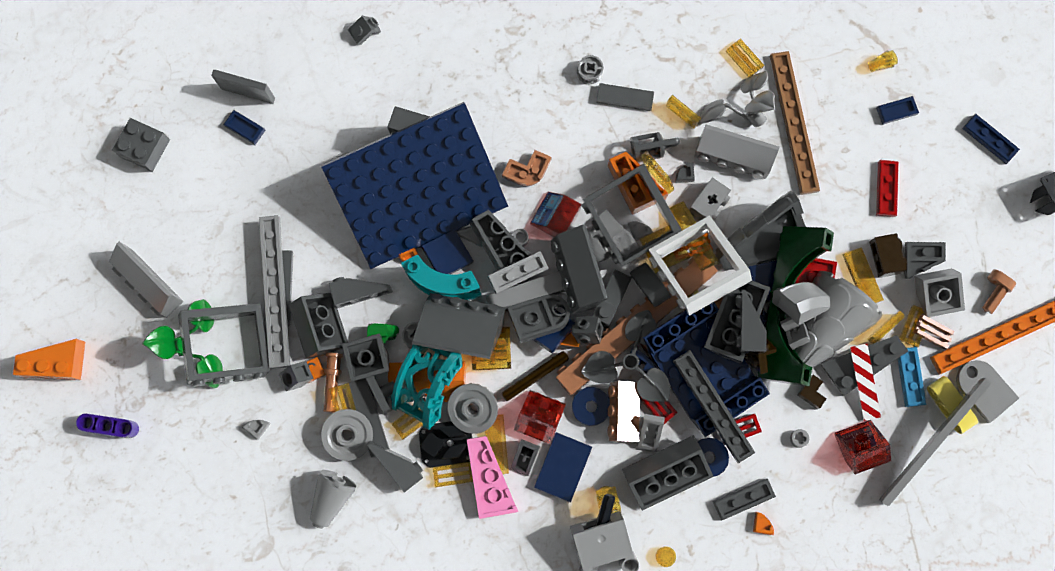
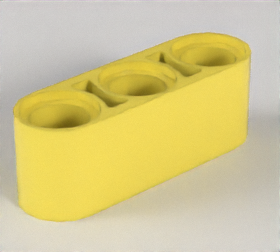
[927,376,978,434]

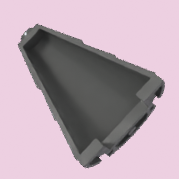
[713,191,806,271]

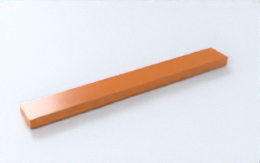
[930,300,1055,375]

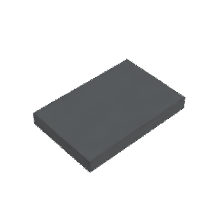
[211,70,275,104]

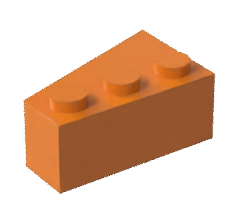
[13,339,85,380]

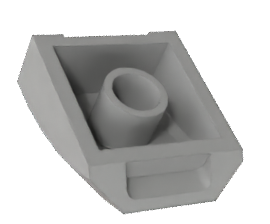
[772,282,830,325]

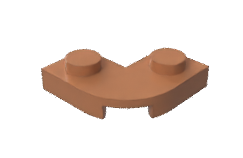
[502,150,552,186]

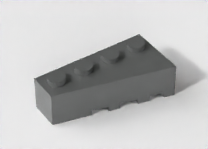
[469,210,532,271]

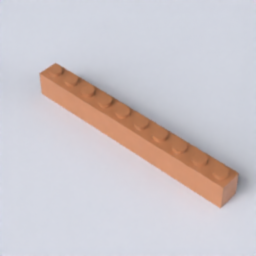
[556,254,718,397]

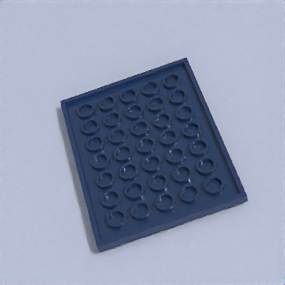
[321,102,508,269]

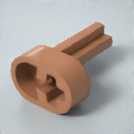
[982,269,1016,314]

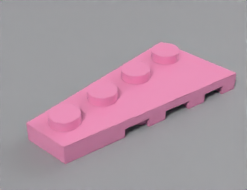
[467,436,518,519]

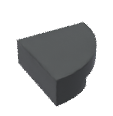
[675,162,695,183]

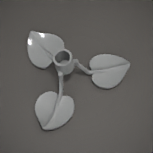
[698,71,775,127]

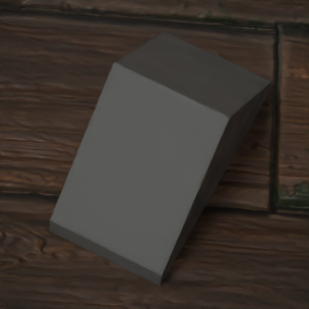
[510,439,540,476]

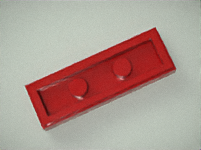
[876,160,899,217]

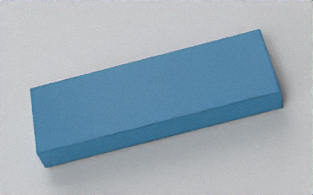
[897,347,927,407]

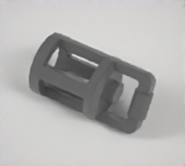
[630,132,680,162]

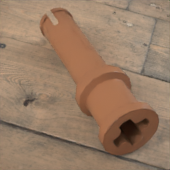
[323,353,343,412]

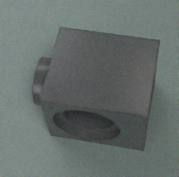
[279,361,314,392]

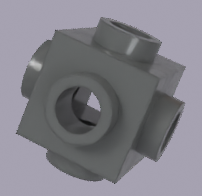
[572,316,603,345]

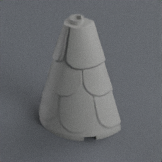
[794,271,882,368]

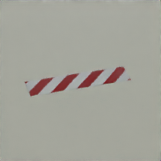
[850,344,881,421]

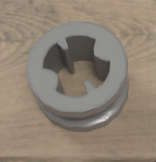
[790,429,810,448]

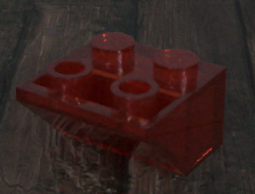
[514,390,566,444]

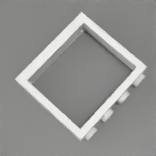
[649,215,752,315]

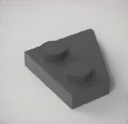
[905,242,946,279]

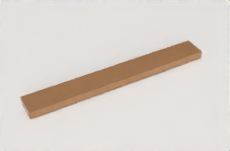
[770,51,820,195]

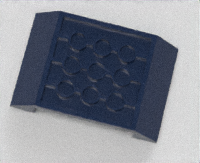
[643,302,770,437]

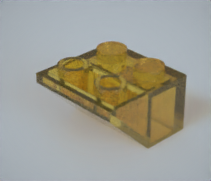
[471,327,511,371]

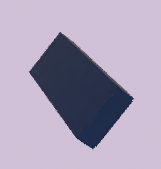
[962,114,1020,164]

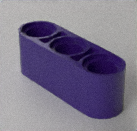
[76,413,139,438]

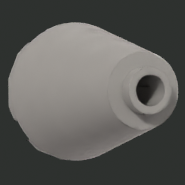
[310,470,357,529]

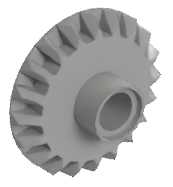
[448,383,499,434]
[321,409,373,461]

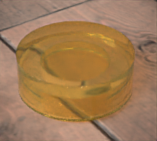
[655,546,676,567]

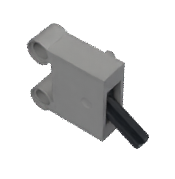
[570,494,639,571]

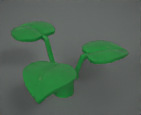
[142,299,223,388]

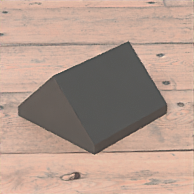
[342,334,389,382]

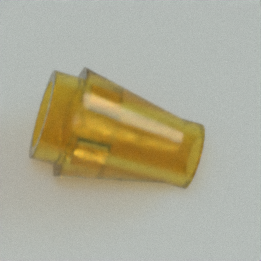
[868,50,898,72]

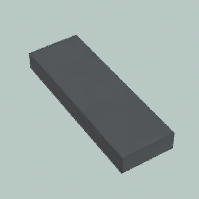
[596,83,654,111]
[713,478,776,521]

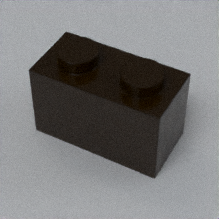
[869,233,907,278]

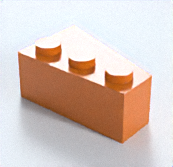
[608,152,669,215]

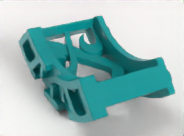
[401,255,482,301]
[391,344,463,430]

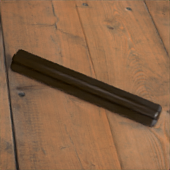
[501,351,569,401]

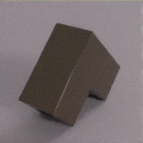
[797,374,827,409]

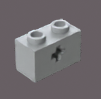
[688,177,731,221]

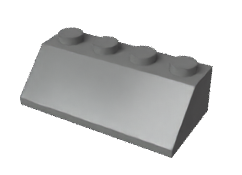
[694,124,780,179]
[109,241,184,317]

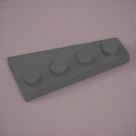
[820,335,908,396]

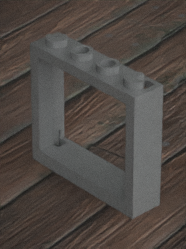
[581,164,682,266]
[178,303,270,386]

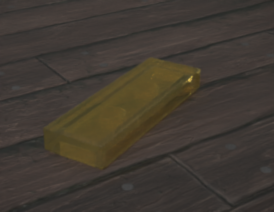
[843,247,884,303]
[485,414,509,474]

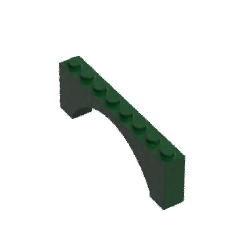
[758,226,834,386]

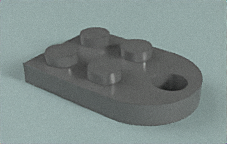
[507,295,570,343]

